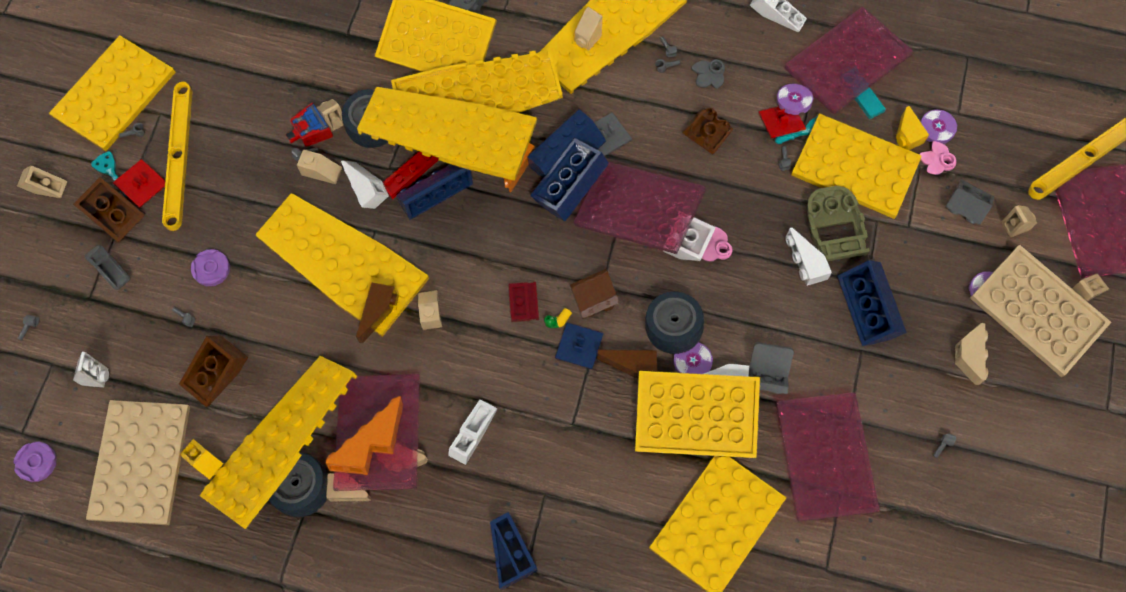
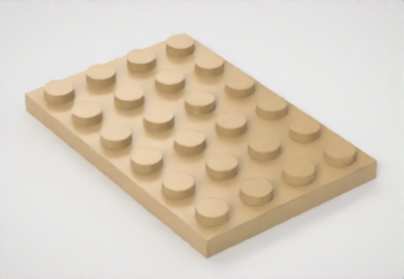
[970,245,1111,377]
[86,400,190,525]

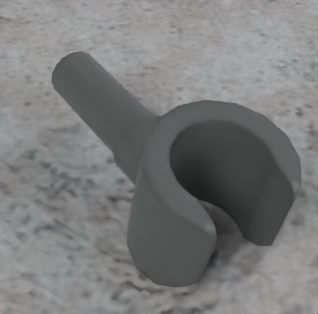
[660,36,677,57]
[655,59,680,73]
[119,123,144,138]
[779,146,791,171]
[291,147,319,161]
[172,307,195,327]
[17,315,39,341]
[933,433,956,458]

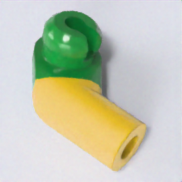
[544,308,572,329]

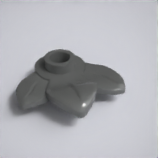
[691,59,725,89]

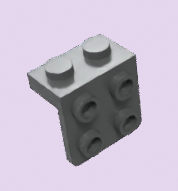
[749,342,794,394]

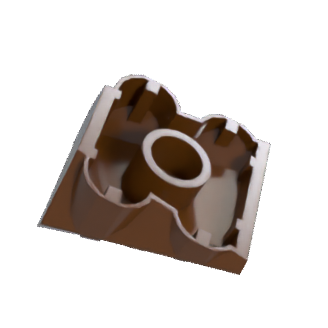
[682,108,733,155]
[570,269,619,319]

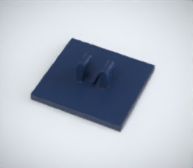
[555,323,604,369]

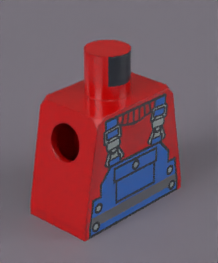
[285,103,333,147]

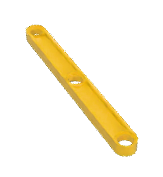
[162,82,193,231]
[1028,118,1126,200]

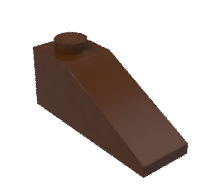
[356,282,399,343]
[597,350,657,378]

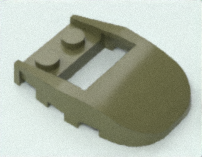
[807,186,870,261]

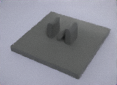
[594,112,632,157]

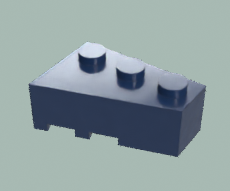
[490,512,538,591]

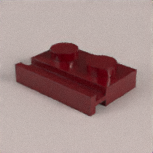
[509,282,539,322]

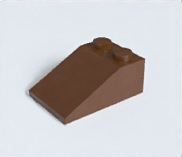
[73,177,145,243]
[179,335,248,407]

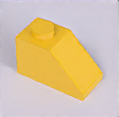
[896,106,929,150]
[180,439,223,480]

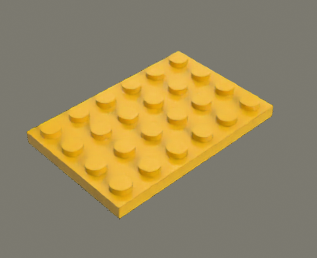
[375,0,497,72]
[49,35,176,151]
[791,113,922,219]
[635,371,760,458]
[649,456,787,592]

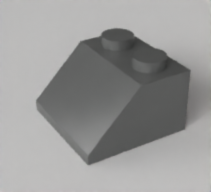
[946,179,994,225]

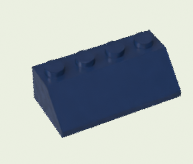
[527,109,606,179]
[530,138,609,221]
[396,164,473,220]
[838,260,907,346]

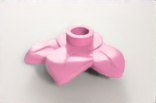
[919,141,956,175]
[702,227,732,261]

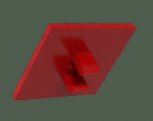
[758,106,806,138]
[113,159,165,208]

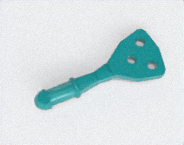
[775,116,818,144]
[91,151,128,198]

